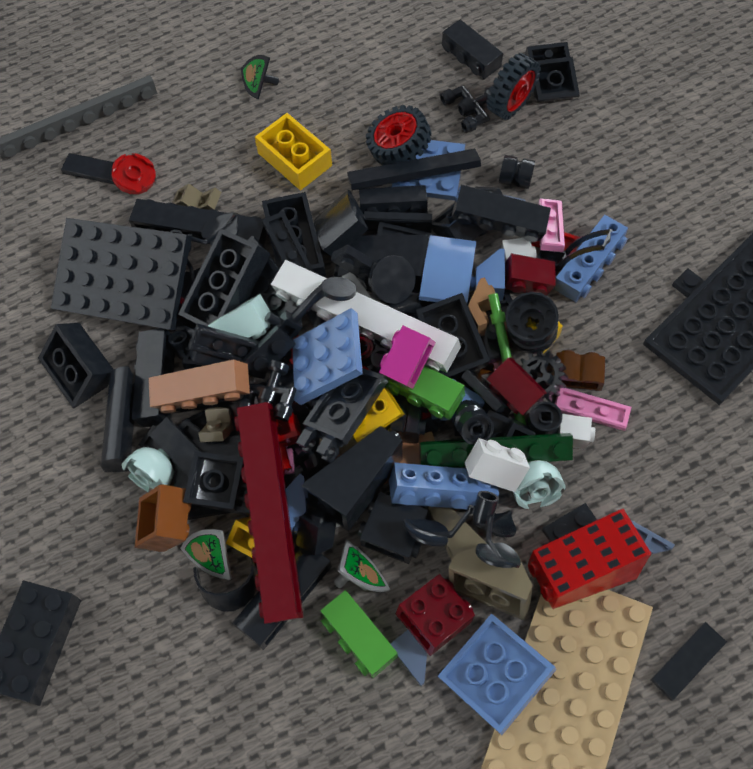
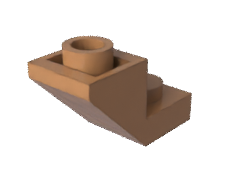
[468,277,495,336]

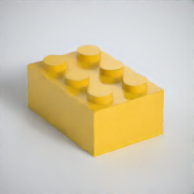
[255,113,332,191]

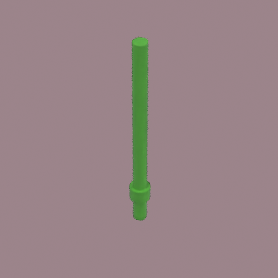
[488,293,526,425]

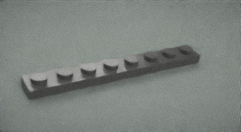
[0,75,158,159]

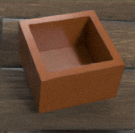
[134,484,191,552]

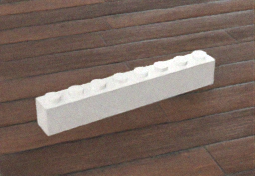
[271,260,461,373]

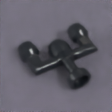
[440,85,491,133]
[236,360,297,422]

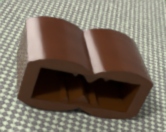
[553,350,605,391]

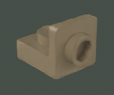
[198,407,234,442]

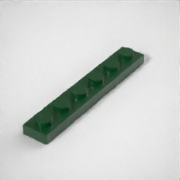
[419,433,573,468]

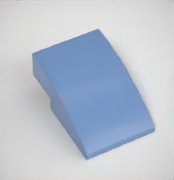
[419,235,476,303]

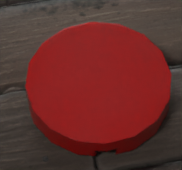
[112,153,156,194]

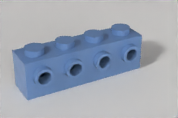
[553,215,628,302]
[389,462,499,509]

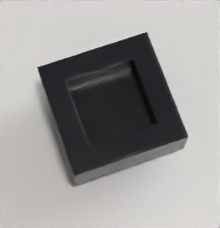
[672,268,705,298]

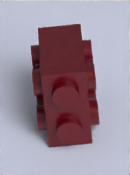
[395,573,475,656]

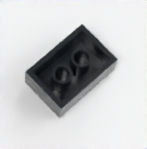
[416,293,490,379]

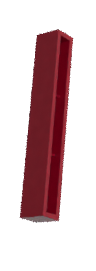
[235,402,303,624]

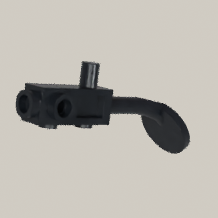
[258,277,356,341]

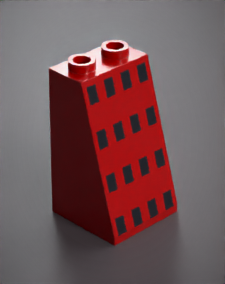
[528,509,652,609]

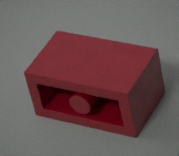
[505,253,556,296]
[487,357,547,415]

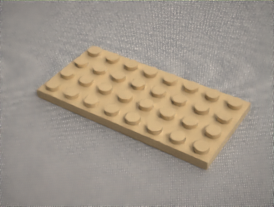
[481,590,653,769]

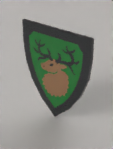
[241,55,279,99]

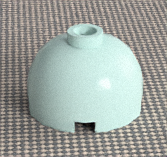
[122,447,174,492]
[513,460,566,509]

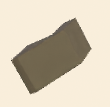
[172,184,222,210]

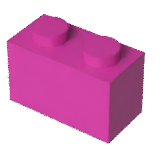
[379,325,436,389]

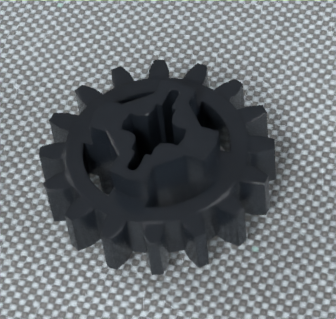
[520,350,568,402]

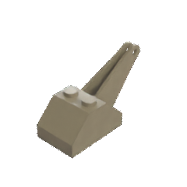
[428,506,533,621]

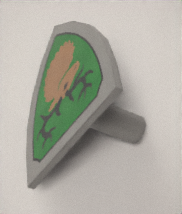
[180,529,232,580]
[334,539,390,592]

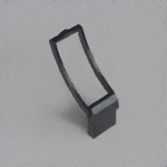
[537,229,613,271]

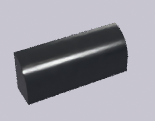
[100,366,135,472]
[232,545,332,650]

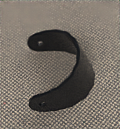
[193,558,258,612]

